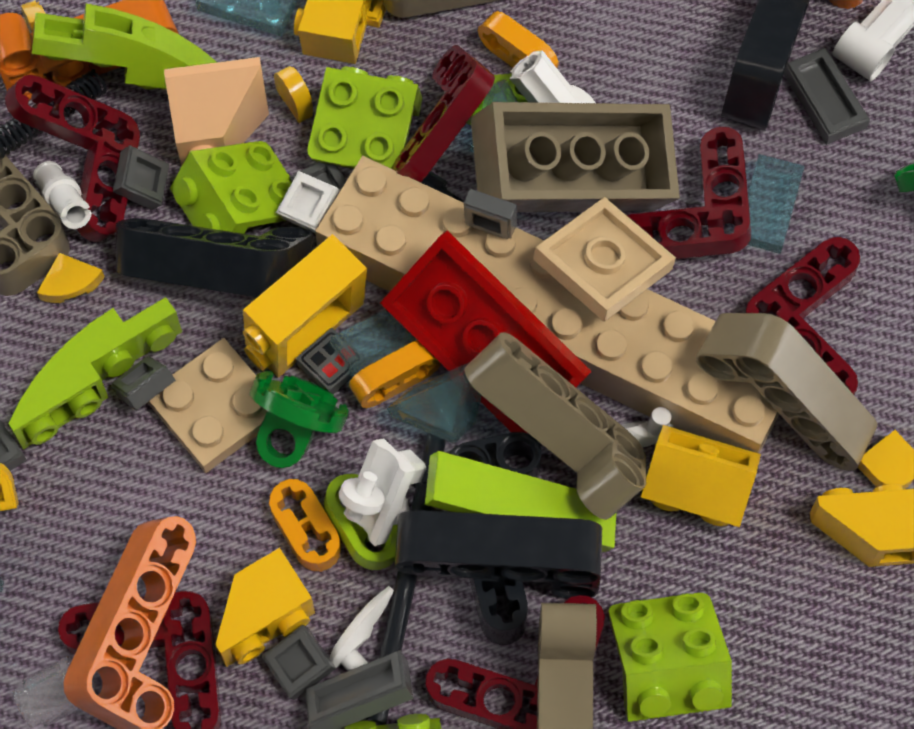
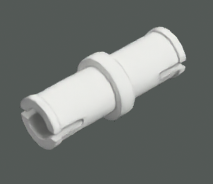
[33,161,91,229]

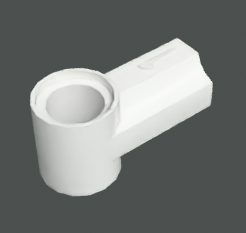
[833,0,914,81]
[510,50,595,103]

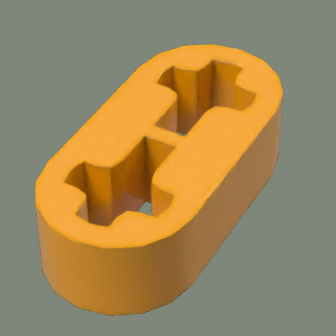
[477,11,559,68]
[349,340,441,408]
[269,479,341,572]

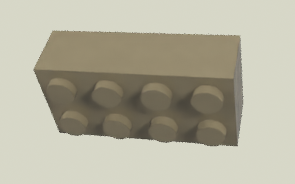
[471,102,680,212]

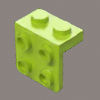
[307,66,423,169]
[170,141,292,234]
[609,593,732,722]

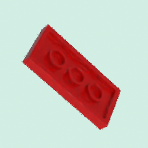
[380,230,592,434]

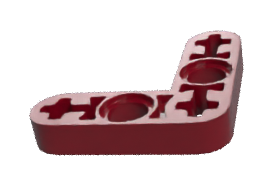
[392,45,495,183]
[5,75,140,242]
[626,127,751,259]
[745,237,860,395]
[58,591,221,729]
[425,595,605,729]

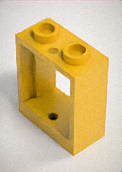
[243,234,367,378]

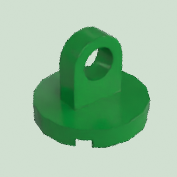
[249,371,349,468]

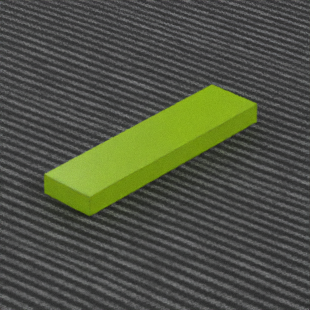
[425,451,617,552]

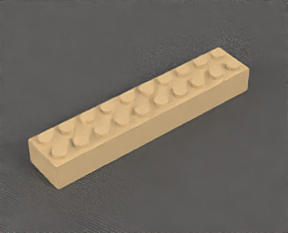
[315,156,779,454]

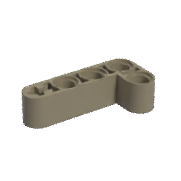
[0,152,70,296]
[696,313,878,471]
[465,332,646,520]
[537,603,597,729]

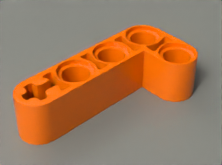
[0,0,179,100]
[63,516,196,729]

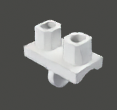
[339,438,426,546]

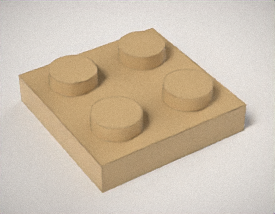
[533,197,676,322]
[147,338,267,473]

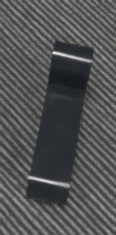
[721,0,810,131]
[116,218,313,298]
[449,432,541,645]
[395,510,602,599]

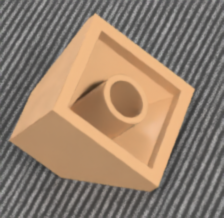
[164,57,269,166]

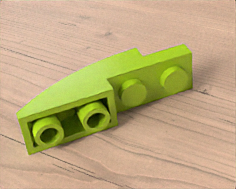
[32,3,217,89]
[8,297,182,450]

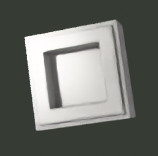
[276,171,340,233]

